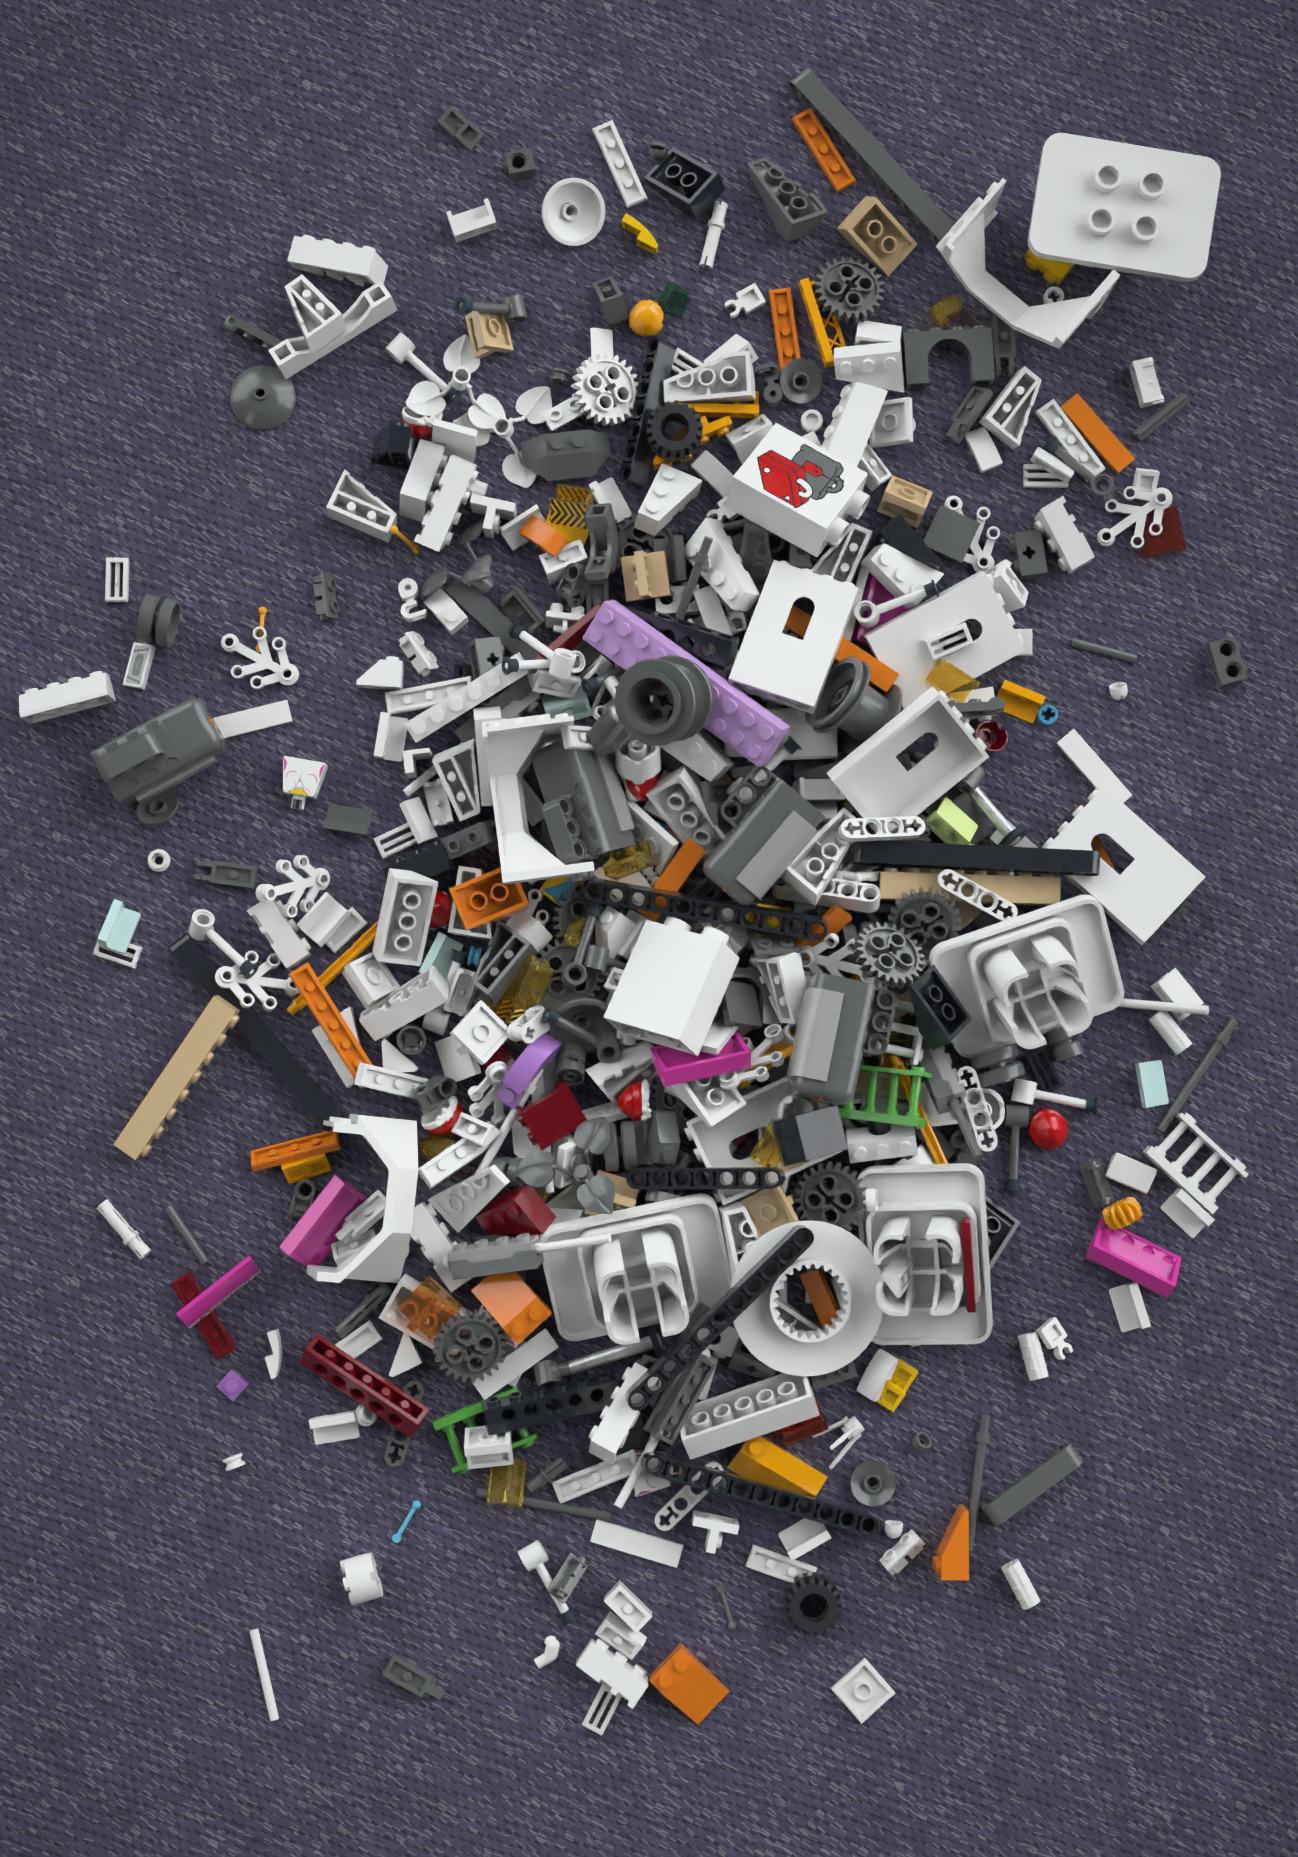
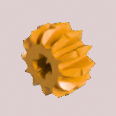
[1102,1197,1143,1230]

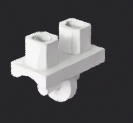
[546,603,584,635]

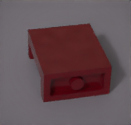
[516,1079,587,1150]

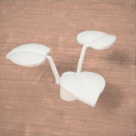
[406,335,506,430]
[453,386,552,488]

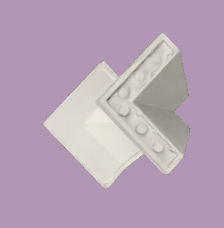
[936,178,1120,349]
[482,713,594,885]
[307,1114,418,1283]

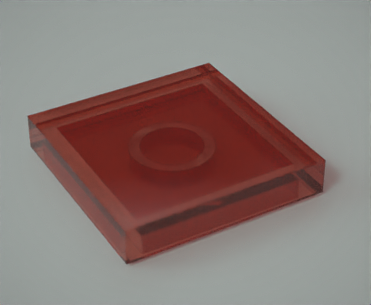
[1134,506,1186,559]

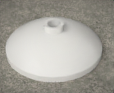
[542,178,605,246]

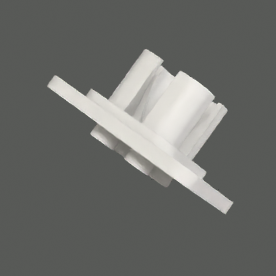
[1028,133,1221,282]
[929,894,1124,1058]
[857,1163,993,1345]
[539,1193,732,1345]

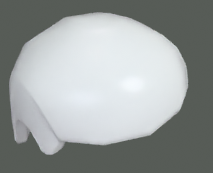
[777,1095,814,1118]

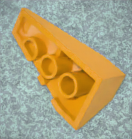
[727,1435,827,1496]

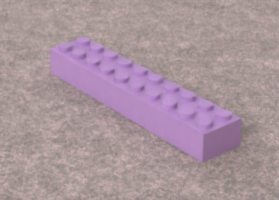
[582,600,791,766]

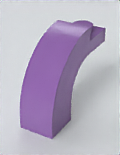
[496,1033,562,1110]

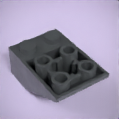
[922,785,993,845]

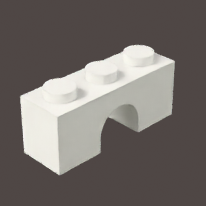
[846,1124,918,1163]

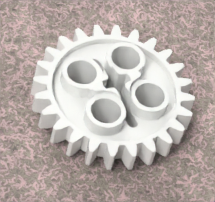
[571,353,638,426]

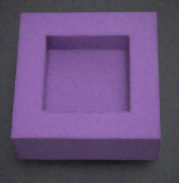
[216,1369,249,1401]

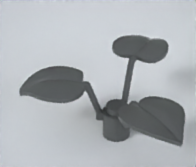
[420,516,494,600]
[516,1116,615,1214]

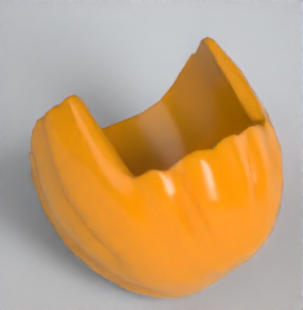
[628,300,664,337]

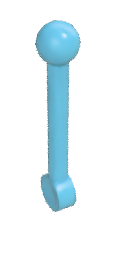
[392,1500,421,1543]

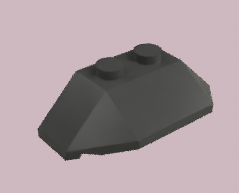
[520,429,610,482]

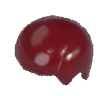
[972,720,1008,754]

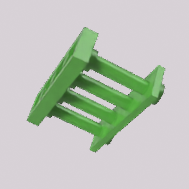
[838,1065,932,1128]
[432,1386,538,1475]

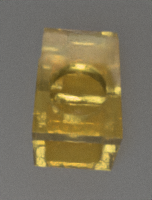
[928,295,963,329]

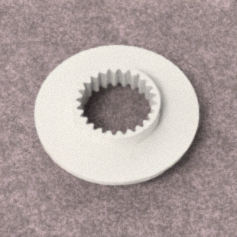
[730,1220,883,1376]

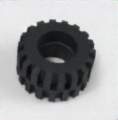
[647,400,703,462]
[783,1572,842,1636]

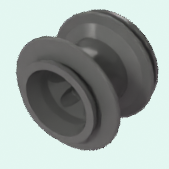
[615,655,714,746]
[805,657,903,755]

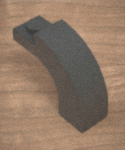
[584,503,618,581]

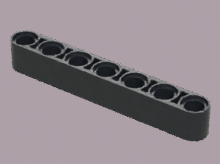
[619,336,675,489]
[626,1167,785,1189]

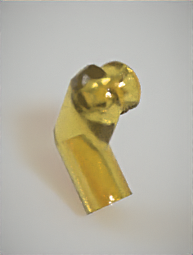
[565,916,587,947]

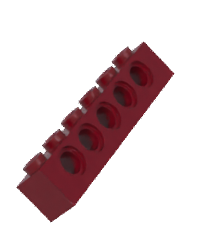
[300,1334,430,1439]

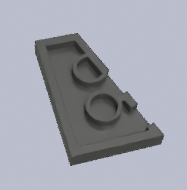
[739,523,772,592]

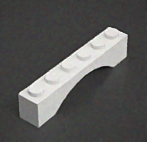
[268,281,397,379]
[404,652,531,743]

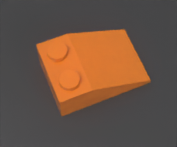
[449,867,529,931]
[471,1271,552,1344]
[932,1504,969,1580]
[649,1643,730,1724]

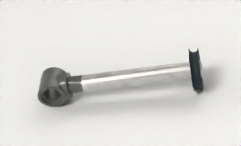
[931,741,1029,847]
[533,1326,663,1388]

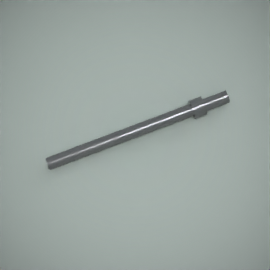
[668,536,713,640]
[1157,1018,1239,1133]
[969,1414,990,1551]
[476,1488,611,1521]

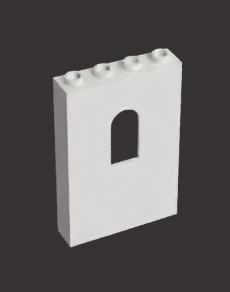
[729,560,859,715]
[863,571,1025,710]
[827,686,989,841]
[1042,787,1205,945]
[684,1076,847,1205]

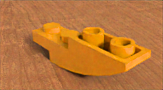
[653,415,732,470]

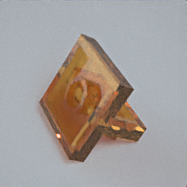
[397,1275,462,1340]

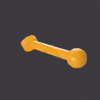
[390,525,420,554]
[255,607,267,653]

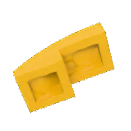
[622,214,658,255]
[876,1359,918,1412]

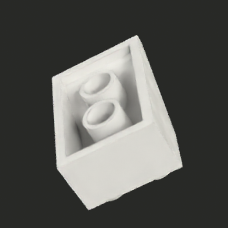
[671,1074,747,1128]

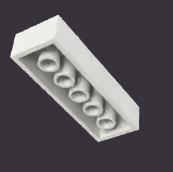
[680,1373,819,1460]

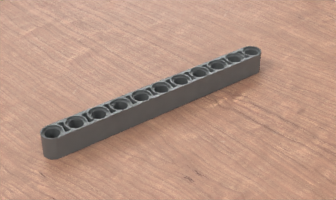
[789,68,954,245]

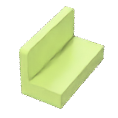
[926,797,978,845]

